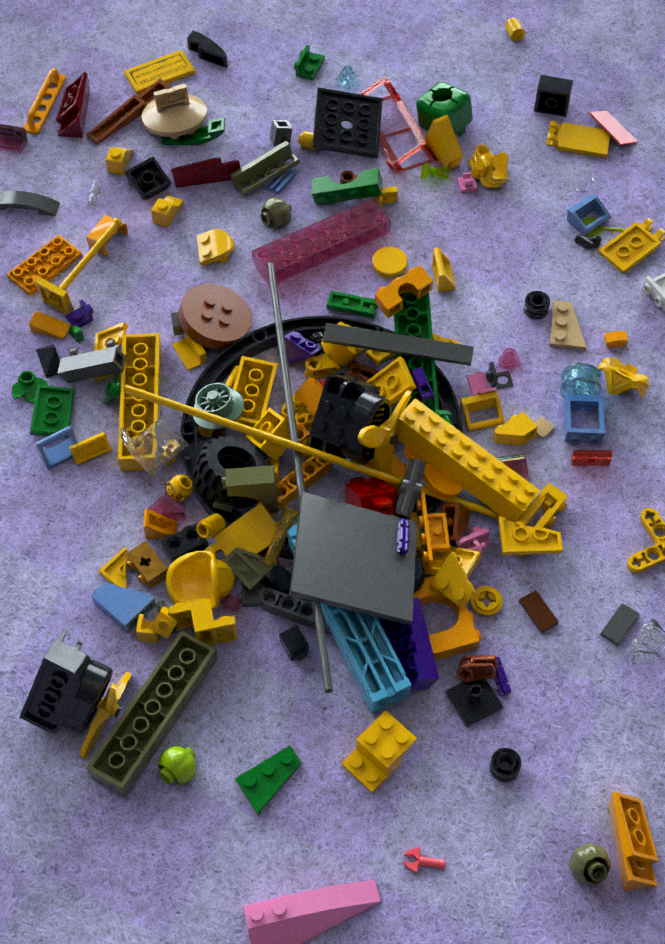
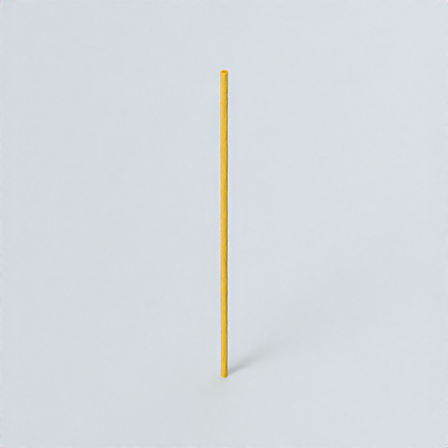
[123,385,502,519]

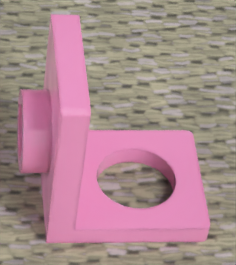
[467,372,497,396]

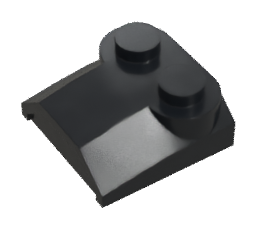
[125,156,172,200]

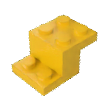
[169,598,238,646]
[341,710,417,794]

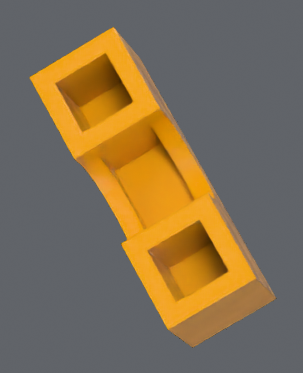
[375,265,433,318]

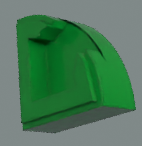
[68,325,84,343]

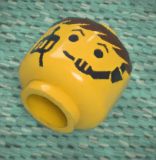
[165,474,194,503]

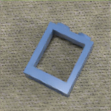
[563,394,605,444]

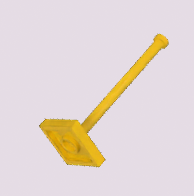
[35,218,123,314]

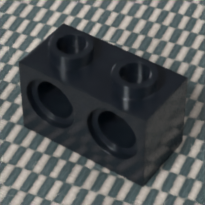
[161,523,208,563]

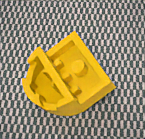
[197,229,235,265]

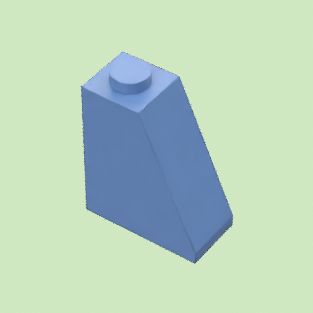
[91,583,156,633]

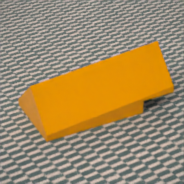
[608,792,659,891]

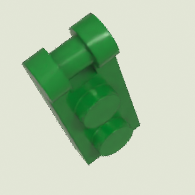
[326,291,378,319]

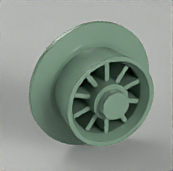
[193,383,244,430]

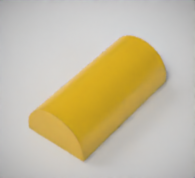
[233,356,278,428]

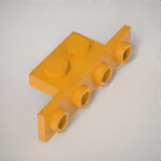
[416,492,450,571]

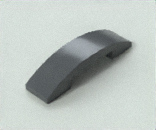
[0,191,60,216]

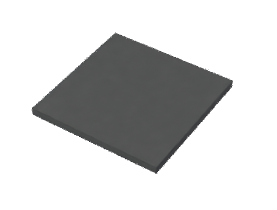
[290,492,417,625]

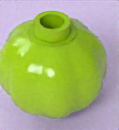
[158,746,197,785]

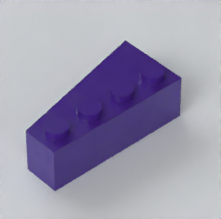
[378,598,439,690]

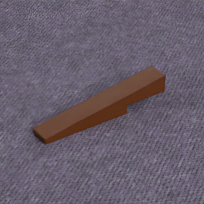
[86,79,171,145]

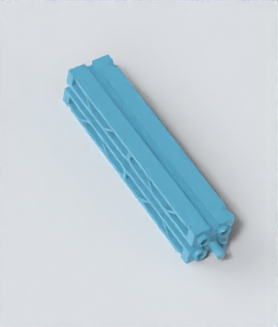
[287,516,411,714]

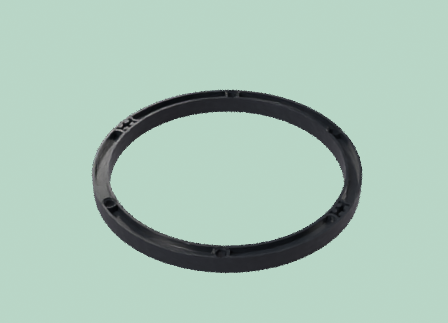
[180,316,463,560]

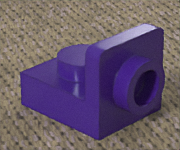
[65,300,94,328]

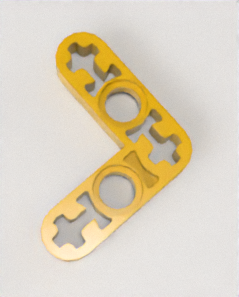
[627,508,665,573]

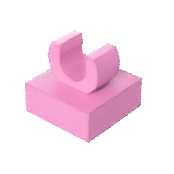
[457,172,478,193]

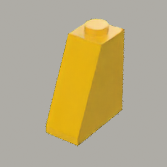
[425,115,463,170]

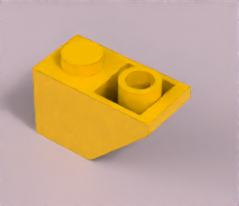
[493,411,538,446]

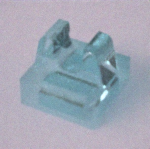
[336,65,358,89]

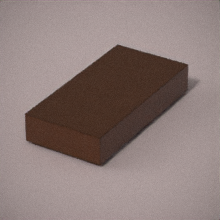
[519,590,559,634]

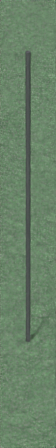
[267,262,333,693]

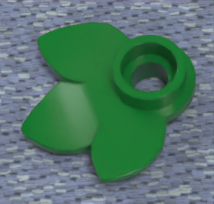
[12,371,48,403]
[103,372,121,404]

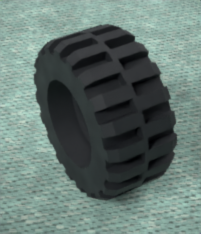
[193,436,270,509]

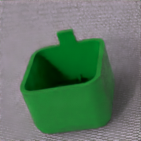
[416,82,473,137]

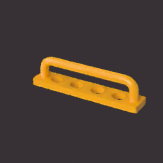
[23,68,66,135]

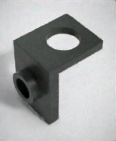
[486,361,513,389]

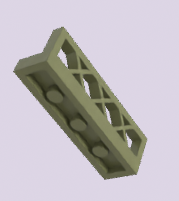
[230,141,300,196]

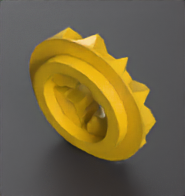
[470,586,503,617]

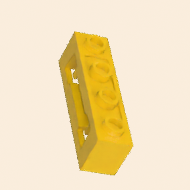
[518,483,568,558]

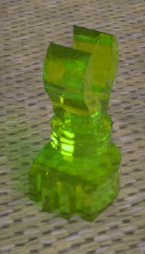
[420,163,450,180]

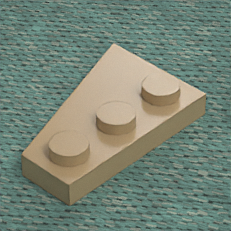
[549,300,586,350]

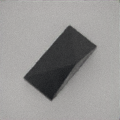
[36,344,60,378]

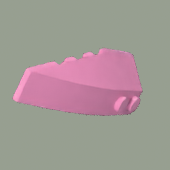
[243,880,381,944]

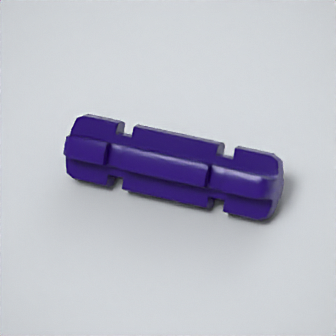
[397,518,410,555]
[494,657,511,696]

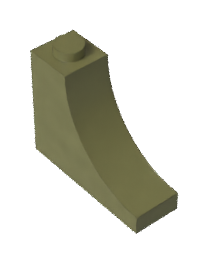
[222,465,279,513]

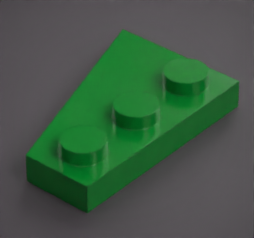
[235,745,301,815]

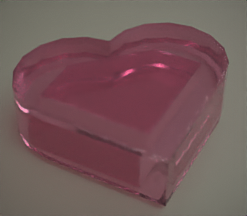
[498,348,521,369]

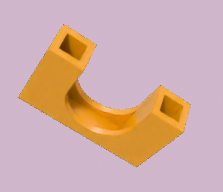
[414,575,481,661]

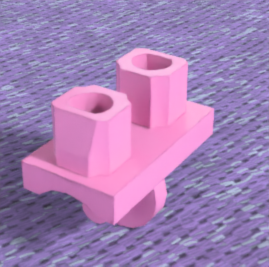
[454,526,491,556]

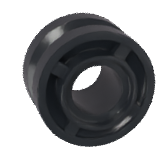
[524,291,550,319]
[490,748,521,782]

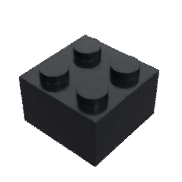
[534,75,573,117]

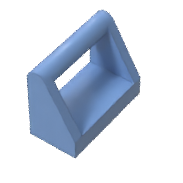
[567,193,611,235]
[35,426,78,470]

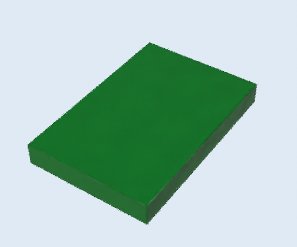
[30,385,75,438]

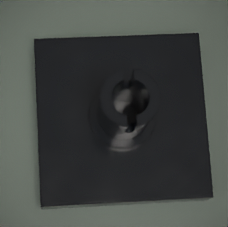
[446,679,503,728]

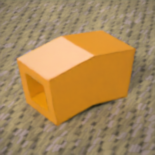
[604,331,629,348]

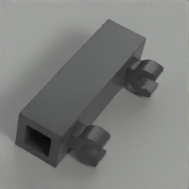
[58,339,126,383]

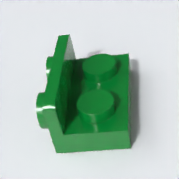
[294,45,325,81]

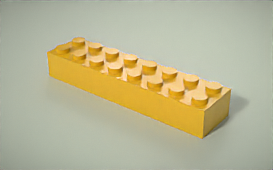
[118,333,162,471]
[395,398,540,522]

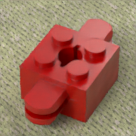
[345,477,397,515]

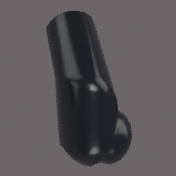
[575,234,602,249]

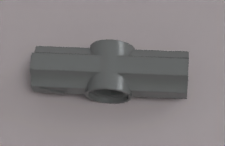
[394,458,426,520]

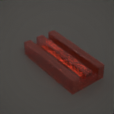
[571,450,612,466]

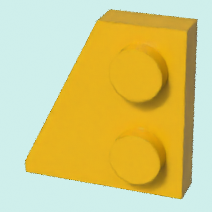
[430,552,475,608]

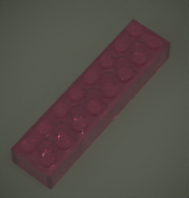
[252,198,391,287]

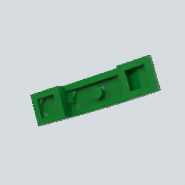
[162,117,226,145]

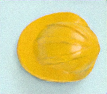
[166,550,235,610]

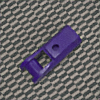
[411,368,435,403]

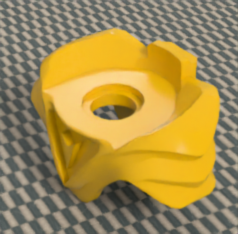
[469,144,509,188]
[595,357,650,398]

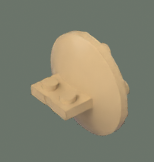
[142,84,207,139]

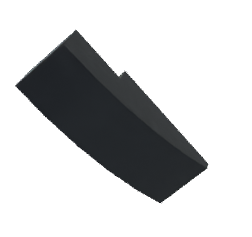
[187,30,228,68]

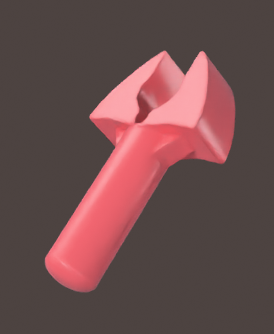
[403,848,446,873]

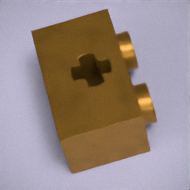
[126,541,168,589]

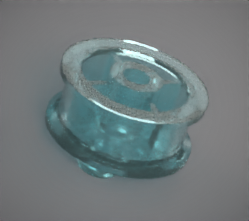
[560,362,602,397]

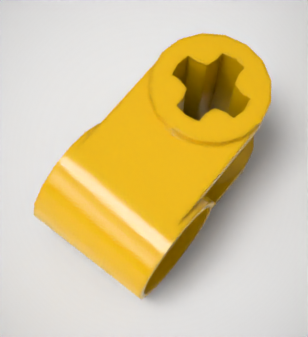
[304,353,341,379]

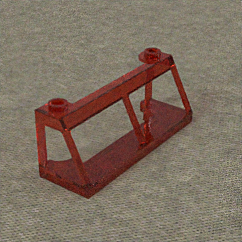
[359,75,438,173]

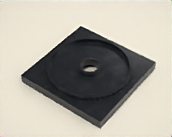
[312,87,383,158]

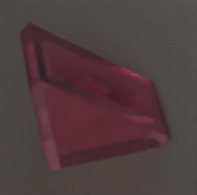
[148,493,186,521]

